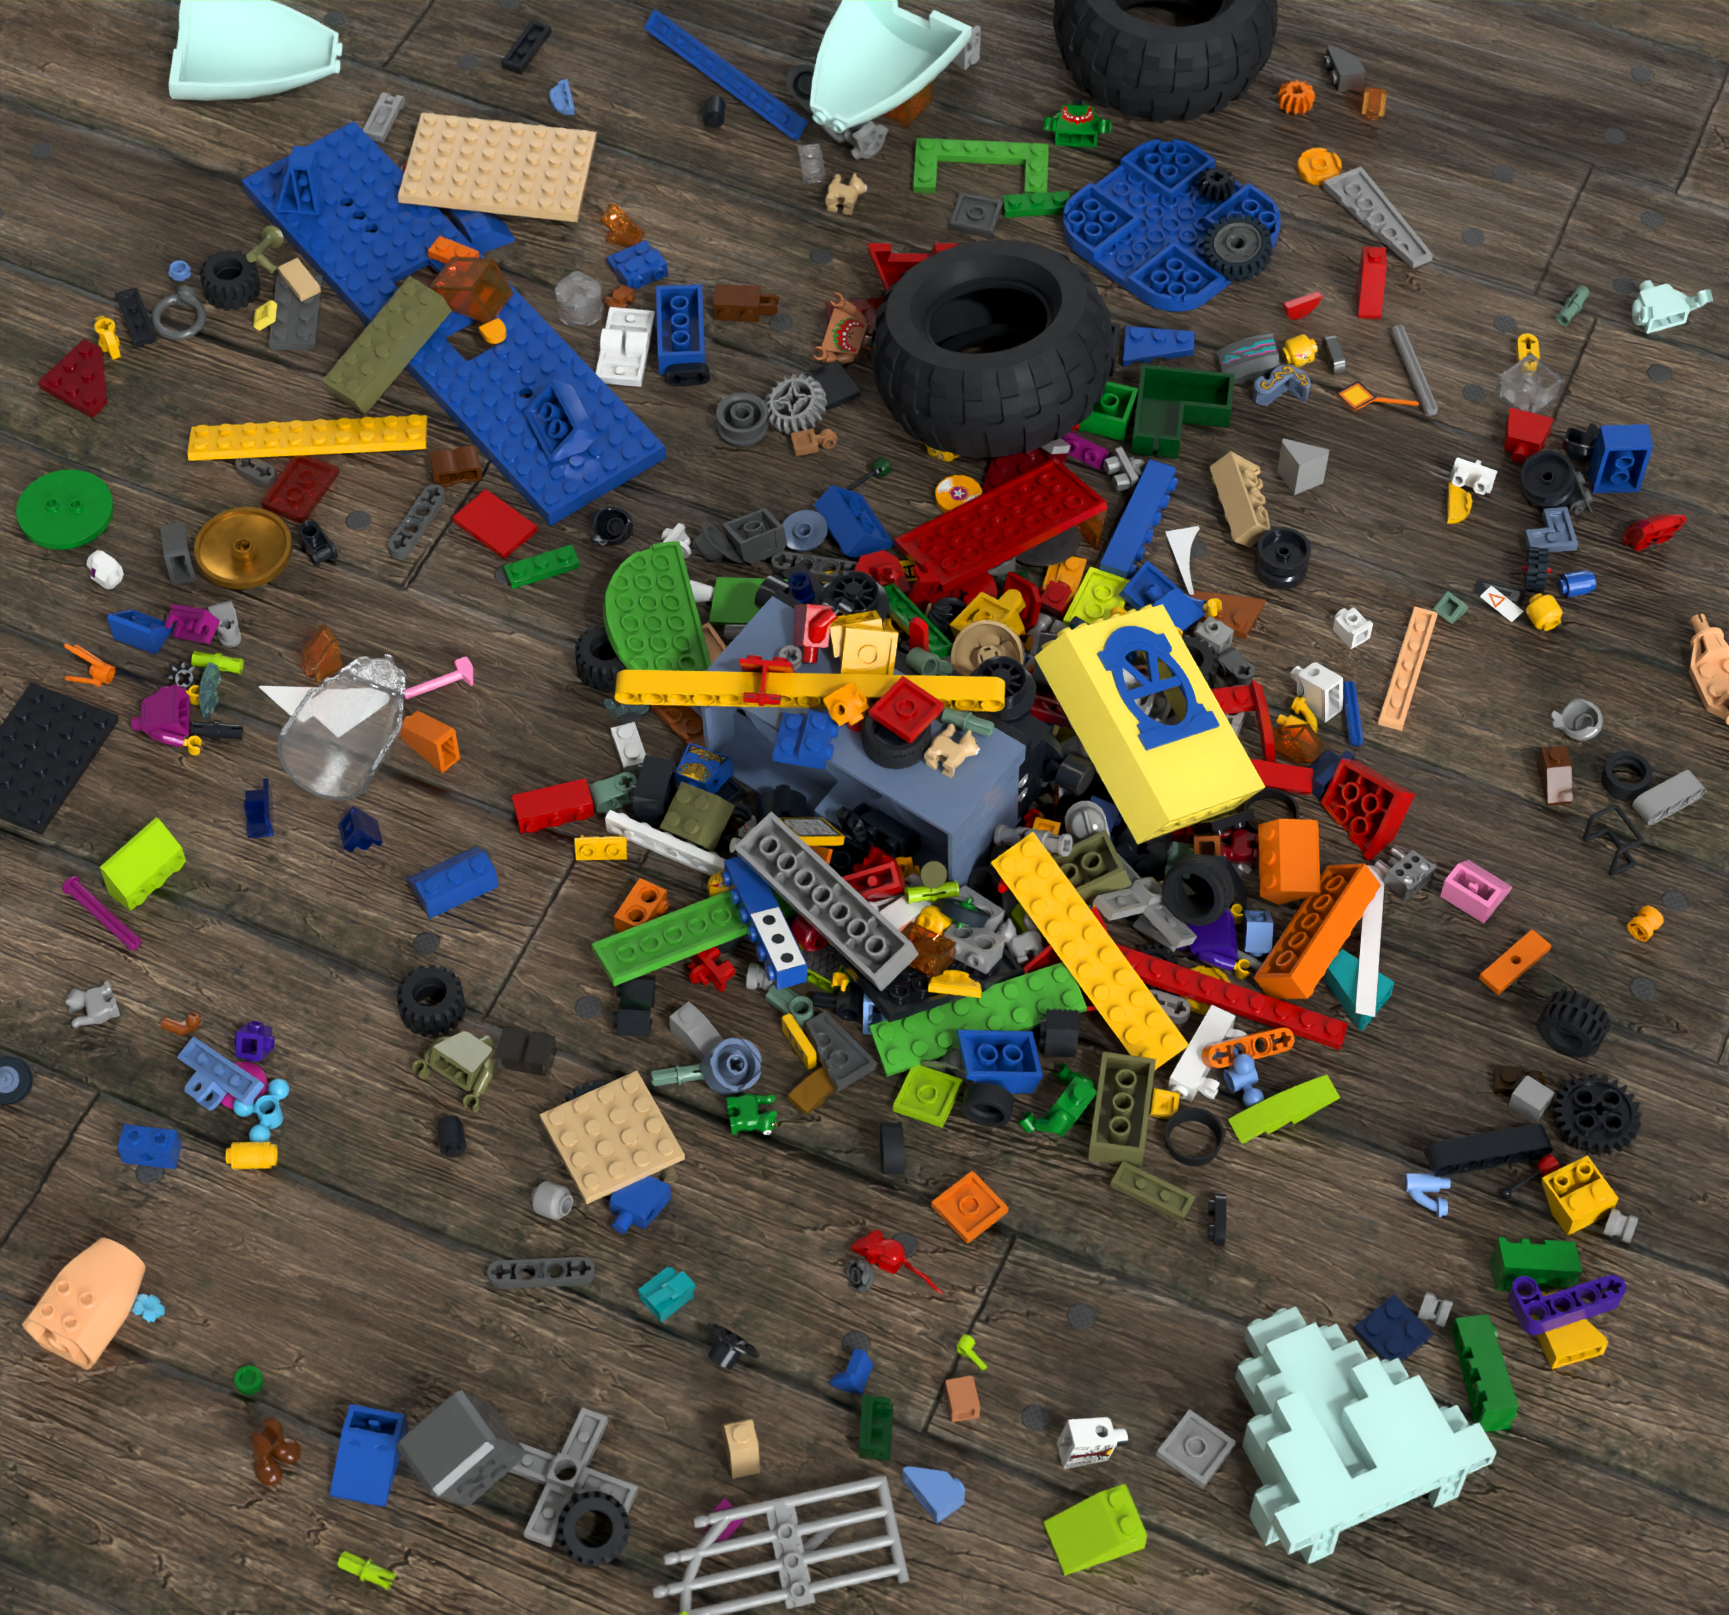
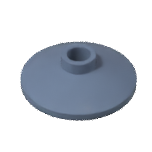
[782,510,828,552]

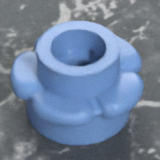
[168,260,191,282]

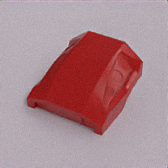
[1622,513,1687,551]

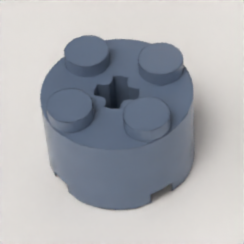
[700,1038,762,1096]

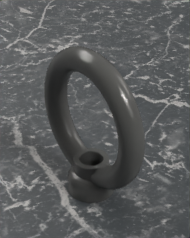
[151,285,206,340]

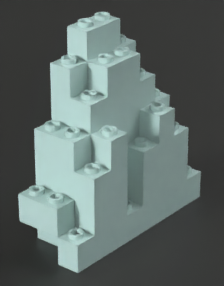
[1235,1306,1496,1565]

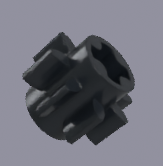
[165,660,198,688]

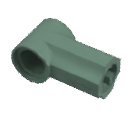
[765,984,814,1030]

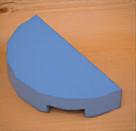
[549,79,575,115]

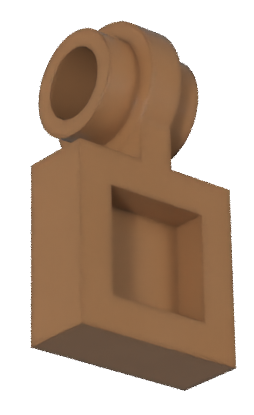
[790,428,837,457]

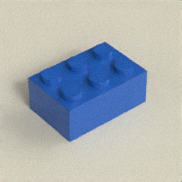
[1588,424,1653,493]

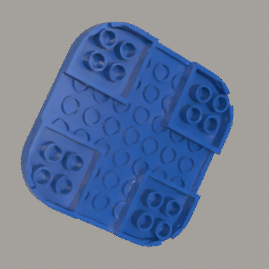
[1062,139,1281,312]

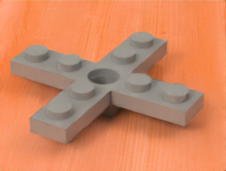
[1093,854,1197,948]
[509,1408,638,1547]

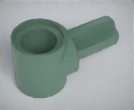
[906,647,953,676]

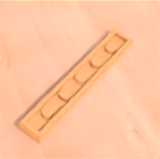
[1378,606,1438,731]

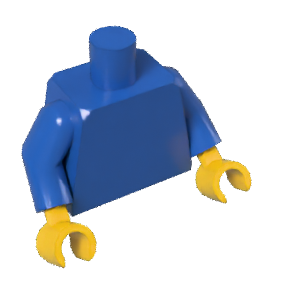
[1145,585,1222,638]

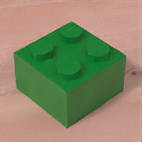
[1079,381,1138,441]

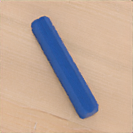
[1343,681,1363,746]

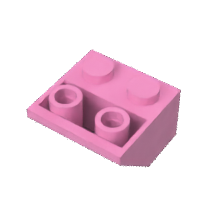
[1440,860,1512,924]

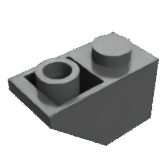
[1323,46,1366,92]

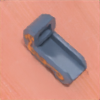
[1252,365,1311,406]

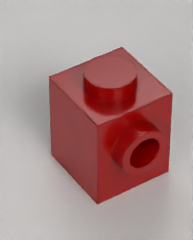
[1040,580,1073,619]

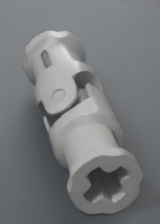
[994,824,1073,857]

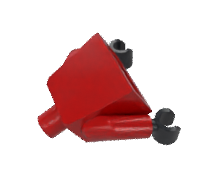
[794,598,854,663]

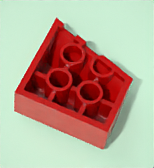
[1321,758,1416,861]

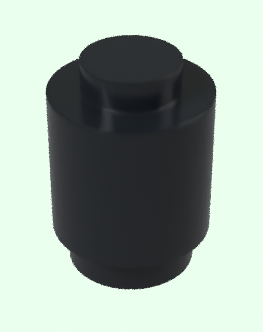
[703,95,726,128]
[436,1115,467,1158]

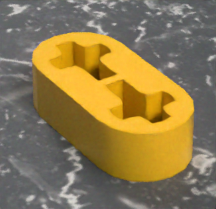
[1516,333,1540,374]

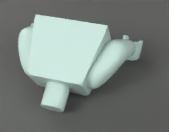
[1632,280,1713,334]

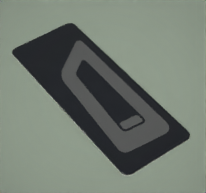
[1473,580,1525,606]

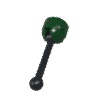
[843,456,892,491]

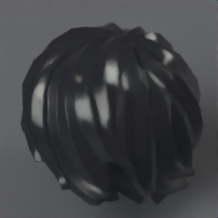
[927,596,968,644]

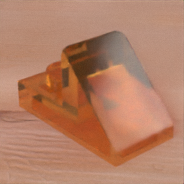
[600,202,645,248]

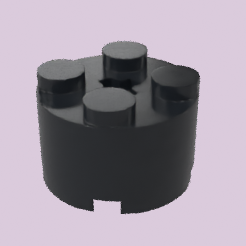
[756,784,808,823]
[1116,827,1174,875]

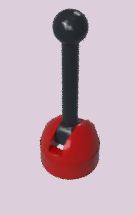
[1501,1154,1561,1199]

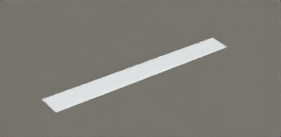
[1355,865,1385,1017]

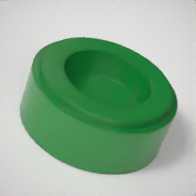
[234,1365,263,1395]

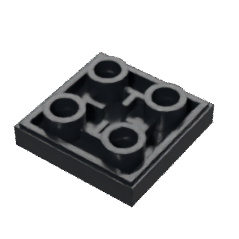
[804,360,861,411]

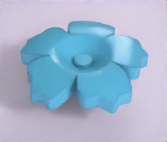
[131,1294,165,1323]

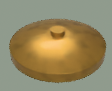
[194,507,293,589]

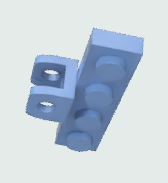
[177,1036,265,1111]

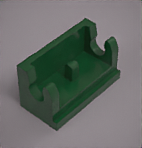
[859,1394,893,1460]

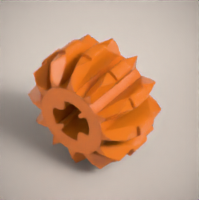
[1277,79,1315,116]

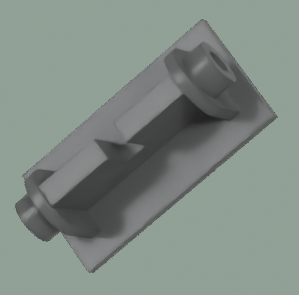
[1569,465,1593,514]

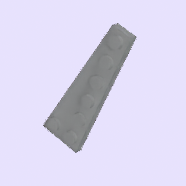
[1323,167,1433,268]

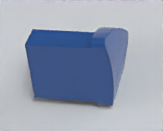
[829,1349,873,1395]

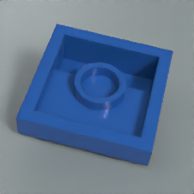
[606,240,668,290]
[773,710,839,770]

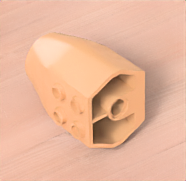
[22,1238,146,1370]

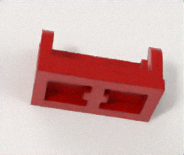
[906,562,941,614]

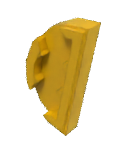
[1447,482,1472,524]
[928,970,982,998]

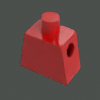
[1504,407,1554,463]

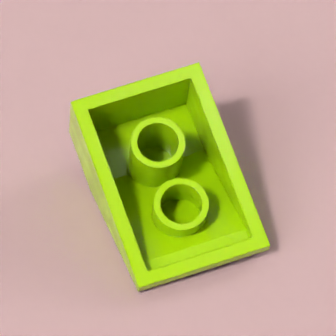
[1043,1484,1147,1576]

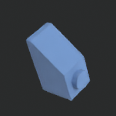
[1243,910,1273,957]
[902,1466,965,1524]

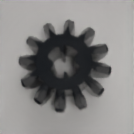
[1197,166,1235,203]

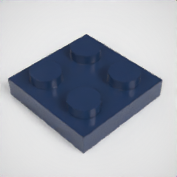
[1353,1294,1433,1363]

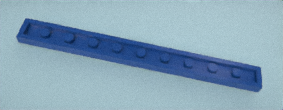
[644,9,809,141]

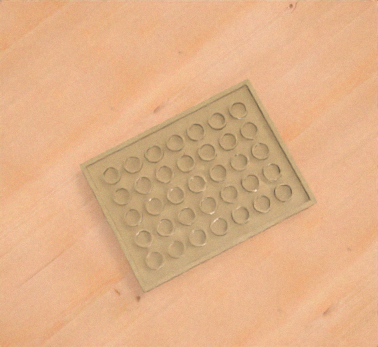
[398,113,596,222]

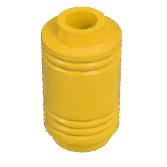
[226,1141,278,1169]

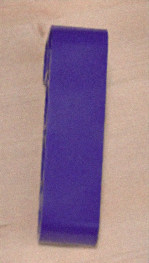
[1508,1275,1626,1335]

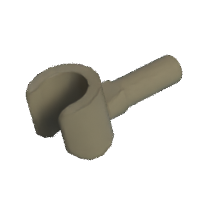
[649,1165,678,1183]

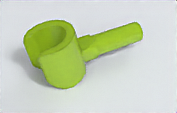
[956,1334,988,1372]

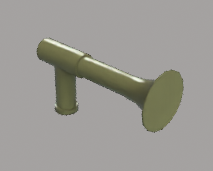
[246,226,284,274]
[920,861,948,888]

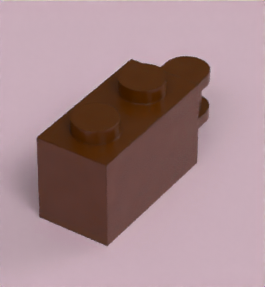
[713,284,779,322]

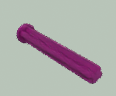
[62,876,142,951]

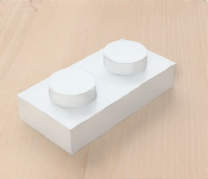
[611,722,646,772]

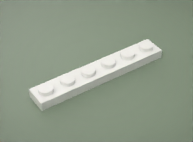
[605,810,726,876]

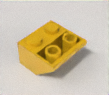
[1541,1155,1619,1236]

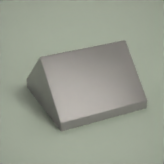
[1277,438,1329,495]

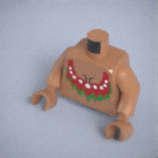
[810,292,872,365]

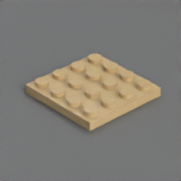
[540,1071,685,1205]

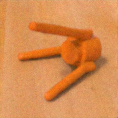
[64,643,116,687]

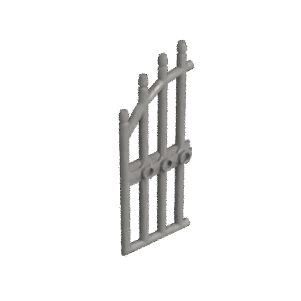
[652,1474,910,1615]

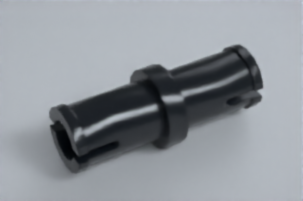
[191,720,243,740]

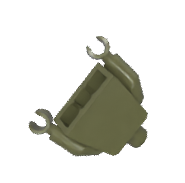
[412,1031,494,1113]

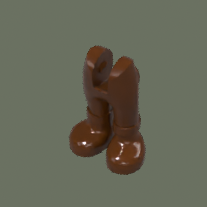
[250,1418,301,1486]

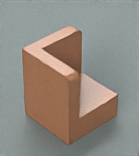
[945,1375,980,1423]

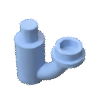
[1405,1173,1450,1217]

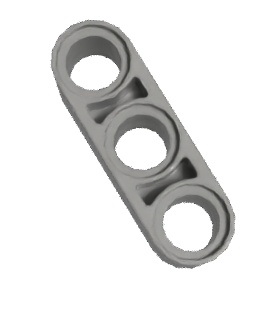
[1632,770,1706,825]

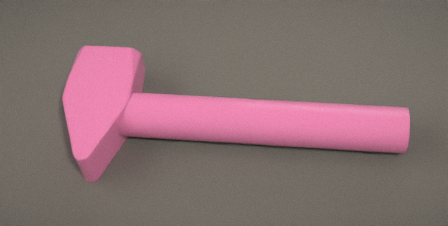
[402,656,474,700]

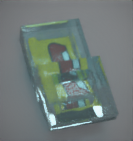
[199,662,222,720]

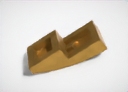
[787,1066,836,1115]

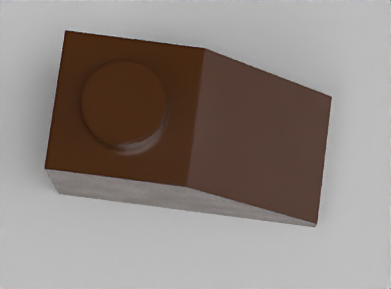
[1536,745,1573,806]

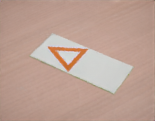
[1480,586,1524,622]

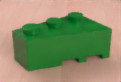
[1489,1237,1582,1293]

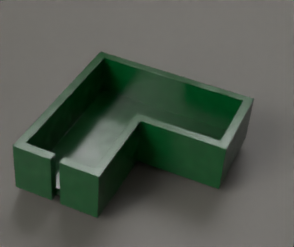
[1131,364,1235,459]

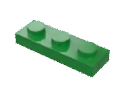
[1002,191,1070,218]
[503,544,580,589]

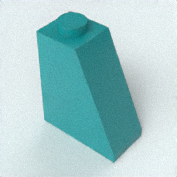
[1324,949,1395,1031]

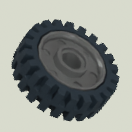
[1204,214,1272,282]

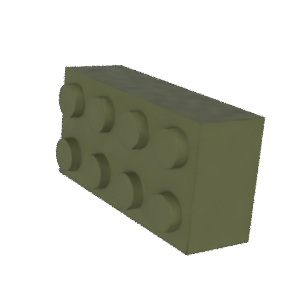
[1034,830,1132,929]
[1088,1052,1156,1168]

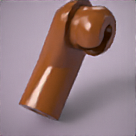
[161,1012,201,1036]

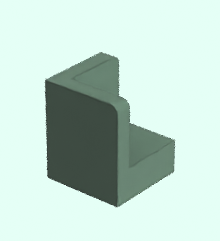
[1164,841,1194,879]

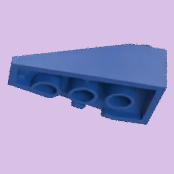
[445,208,515,254]

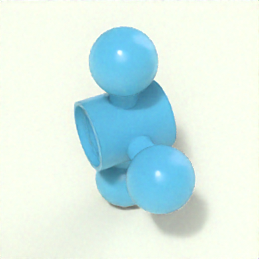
[233,1079,289,1142]

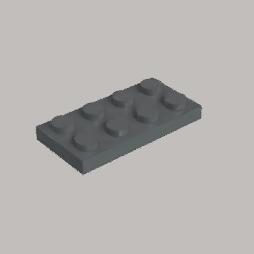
[269,275,324,350]

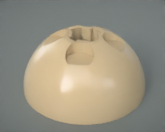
[951,620,1025,676]

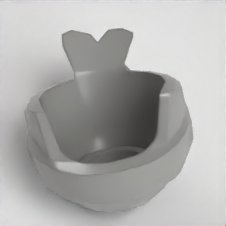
[1550,698,1603,741]

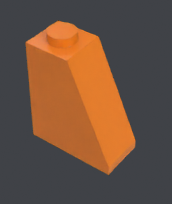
[399,710,460,774]

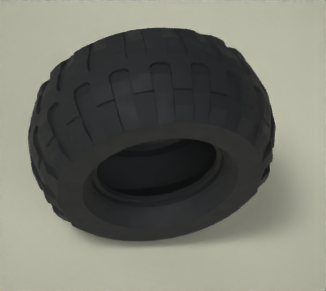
[1053,0,1278,121]
[871,240,1114,457]

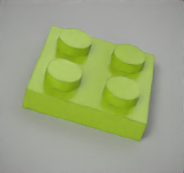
[893,1065,963,1128]

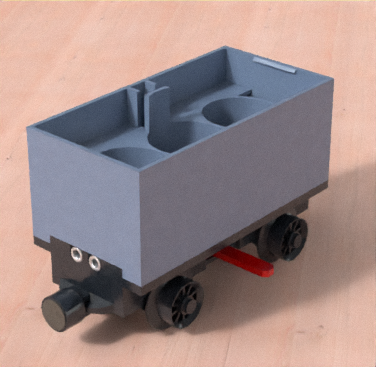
[701,571,1096,889]

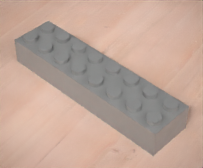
[734,811,919,991]

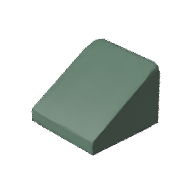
[1432,591,1469,624]

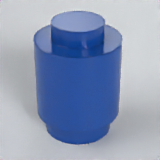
[1557,570,1596,598]

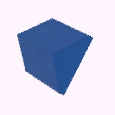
[107,609,174,655]

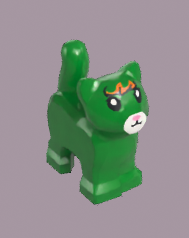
[726,1093,778,1135]

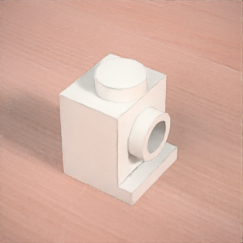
[1333,608,1373,649]

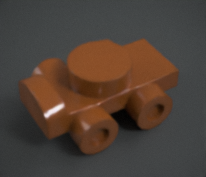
[604,285,635,310]

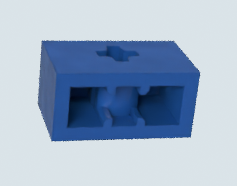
[117,1124,182,1169]

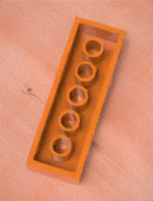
[1253,863,1381,999]

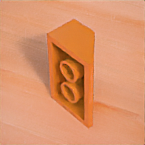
[1258,819,1321,905]

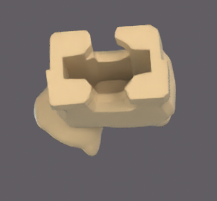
[825,173,867,215]
[924,724,980,778]

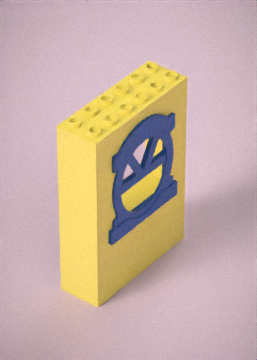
[1034,604,1265,844]

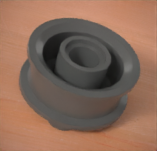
[716,393,768,447]

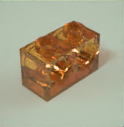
[901,921,956,977]

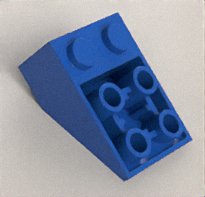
[330,1404,409,1507]

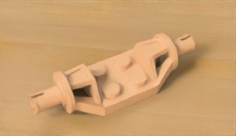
[1689,614,1729,726]

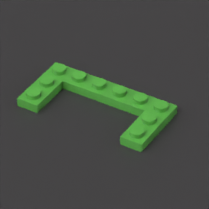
[913,138,1049,194]

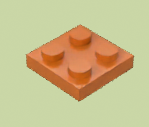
[931,1170,1009,1244]

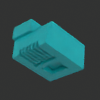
[638,1267,696,1323]

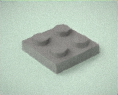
[1156,1409,1236,1488]

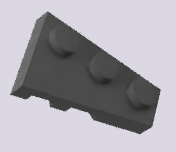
[804,1011,877,1093]

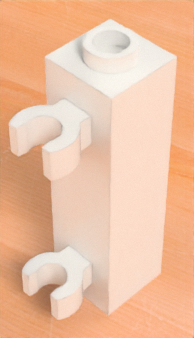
[869,873,945,937]
[1168,1005,1247,1102]

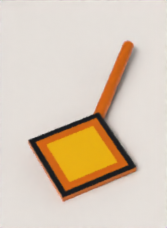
[1335,381,1419,412]

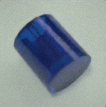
[788,571,815,604]

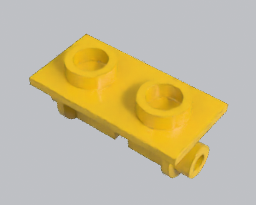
[575,834,627,860]

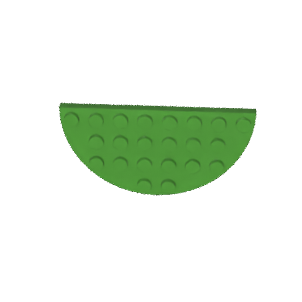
[603,541,711,671]

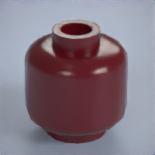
[790,916,828,952]

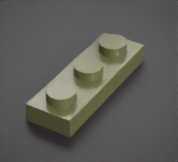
[1110,1161,1196,1222]

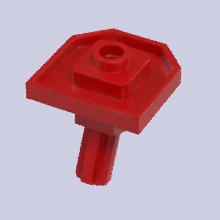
[854,550,911,594]
[1002,572,1044,631]

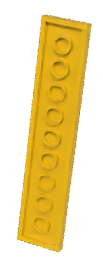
[187,414,428,461]
[991,832,1189,1070]

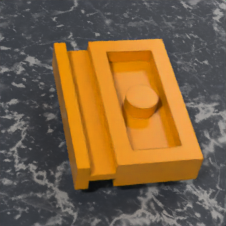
[1042,556,1087,601]

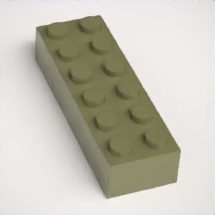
[322,276,452,416]

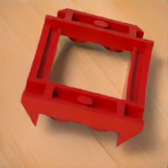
[1211,680,1276,763]

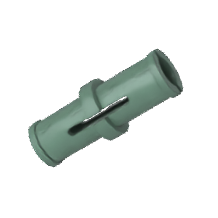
[1556,285,1590,326]

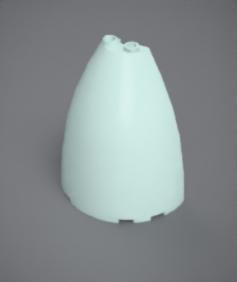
[169,0,342,101]
[810,0,972,133]

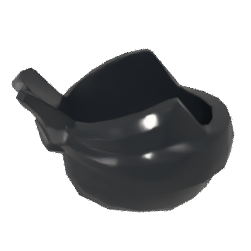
[1562,423,1600,462]
[590,507,634,547]

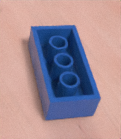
[656,284,705,374]

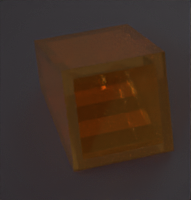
[429,257,513,323]

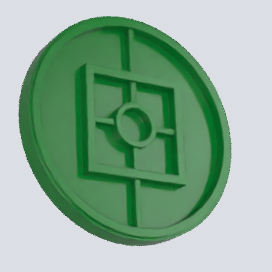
[16,469,114,550]

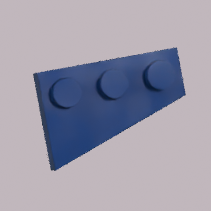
[1123,326,1195,367]

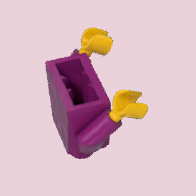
[131,684,203,755]

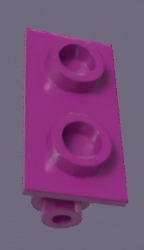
[1062,432,1110,470]

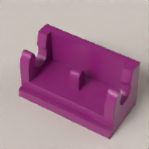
[165,604,220,644]

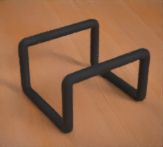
[1583,805,1643,876]

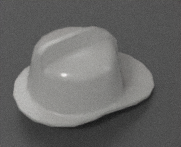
[1065,801,1110,845]

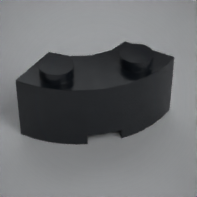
[613,975,656,1037]

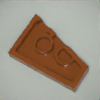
[1187,590,1266,640]
[651,705,706,748]

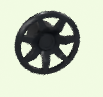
[707,1323,760,1370]

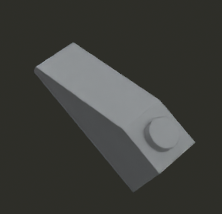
[669,1001,734,1069]

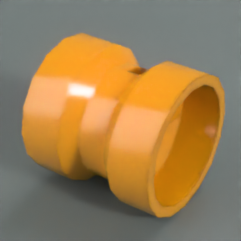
[1627,905,1664,942]

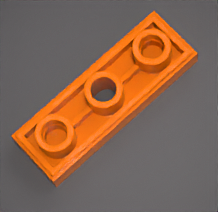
[1479,929,1552,995]

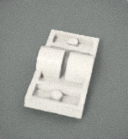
[596,307,656,387]

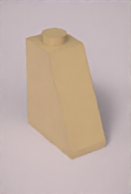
[720,1419,760,1479]

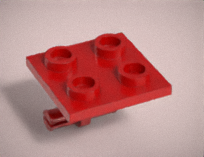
[739,655,796,706]

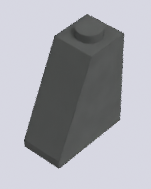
[160,522,196,586]

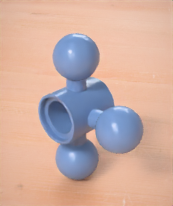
[1218,1046,1264,1108]

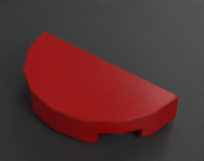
[1283,291,1323,320]

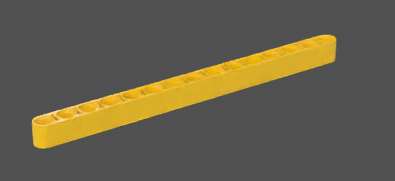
[615,670,1005,712]

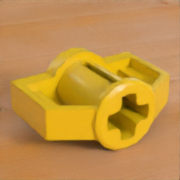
[94,315,121,360]

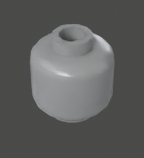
[531,1181,573,1220]

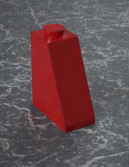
[1356,247,1387,319]

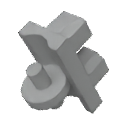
[1104,447,1146,495]

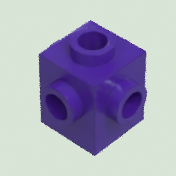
[234,1021,275,1062]

